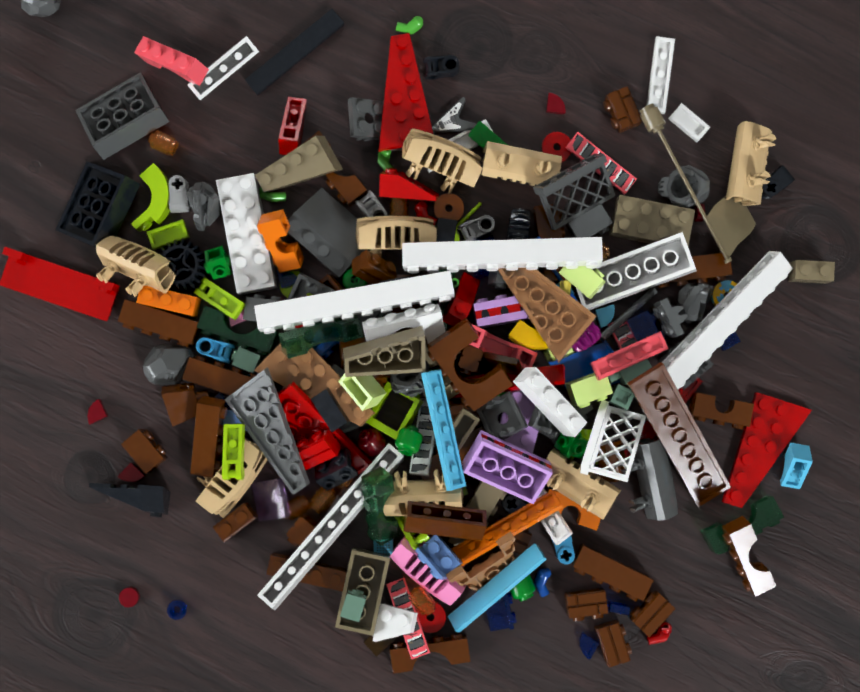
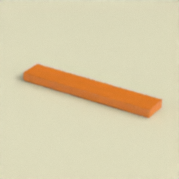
[451,490,563,566]

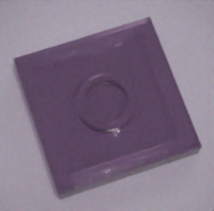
[251,478,290,521]

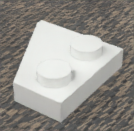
[373,604,418,642]

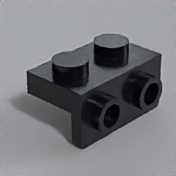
[315,448,358,491]

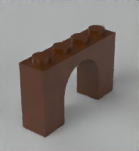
[427,317,513,411]

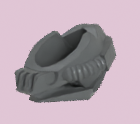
[21,0,61,17]
[658,165,710,209]
[186,182,221,231]
[677,283,714,324]
[143,344,195,386]
[390,360,430,397]

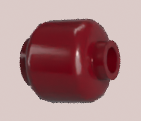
[358,428,386,457]

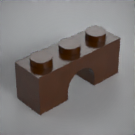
[689,392,754,430]

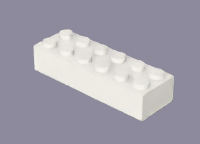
[216,173,278,295]
[576,232,697,310]

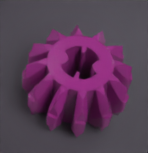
[572,322,602,352]

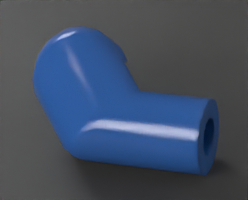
[534,567,551,597]

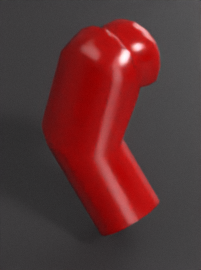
[415,201,438,225]
[647,622,672,645]

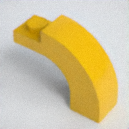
[508,320,549,351]

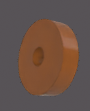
[434,193,464,222]

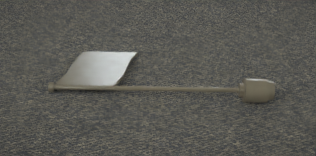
[640,103,756,264]

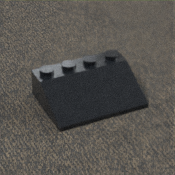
[55,161,140,248]

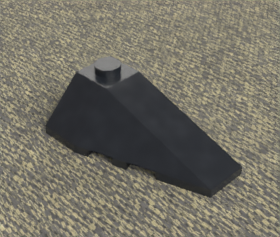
[89,483,171,518]

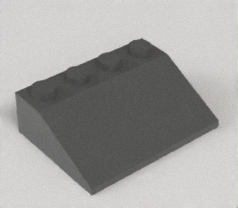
[75,72,169,160]
[288,188,368,280]

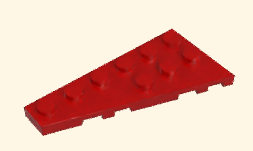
[378,33,433,152]
[278,381,372,475]
[722,392,812,508]

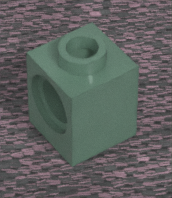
[231,347,263,374]
[607,384,634,410]
[340,589,367,622]

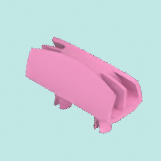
[390,534,466,606]

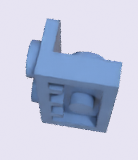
[415,535,463,580]

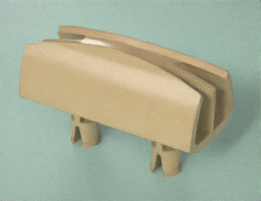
[726,121,776,206]
[402,128,482,194]
[480,141,562,186]
[356,216,437,257]
[96,236,176,297]
[196,438,267,518]
[546,448,621,520]
[382,469,464,516]

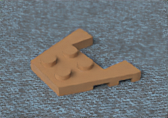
[446,531,515,591]

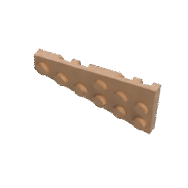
[498,268,596,363]
[254,329,375,426]

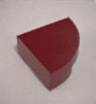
[546,92,566,115]
[87,399,108,425]
[117,462,146,482]

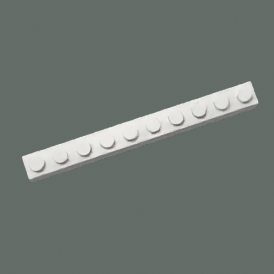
[402,237,603,274]
[662,251,793,389]
[254,271,454,334]
[257,443,404,610]

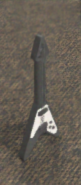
[391,97,476,152]

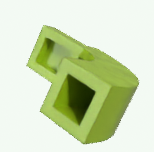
[131,163,170,232]

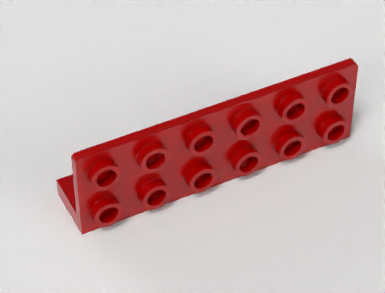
[0,247,120,321]

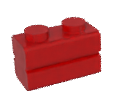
[296,430,341,470]

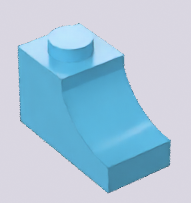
[780,442,813,489]

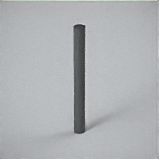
[600,287,657,341]

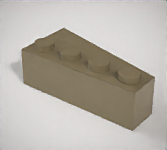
[255,136,343,192]
[343,326,426,377]
[447,481,507,546]

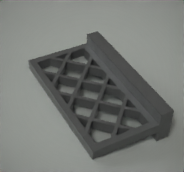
[533,154,615,230]

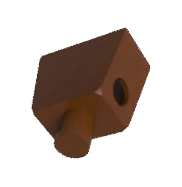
[161,383,210,426]

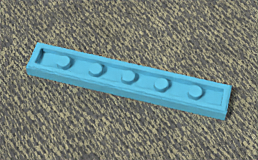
[421,369,466,491]
[448,543,547,633]

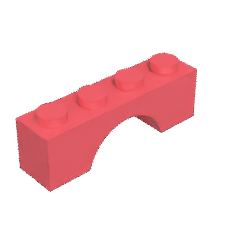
[134,36,209,86]
[469,324,538,369]

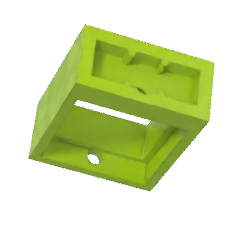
[366,381,424,440]

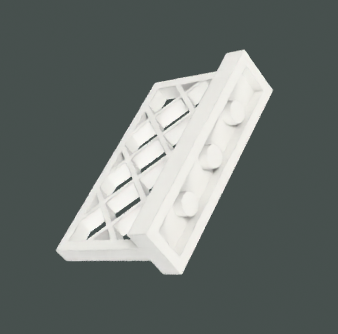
[580,400,646,482]

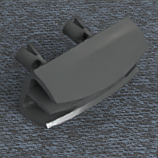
[620,438,678,521]

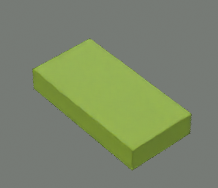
[146,219,190,250]

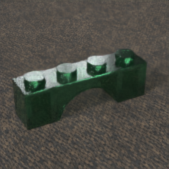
[197,306,279,356]
[278,315,363,359]
[361,466,400,546]
[701,495,784,554]

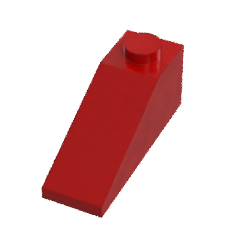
[278,97,307,155]
[379,168,439,201]
[442,272,480,326]

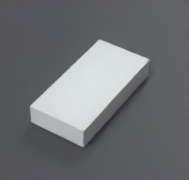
[668,103,710,143]

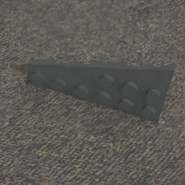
[224,367,310,495]

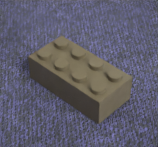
[609,195,695,246]
[335,547,390,636]

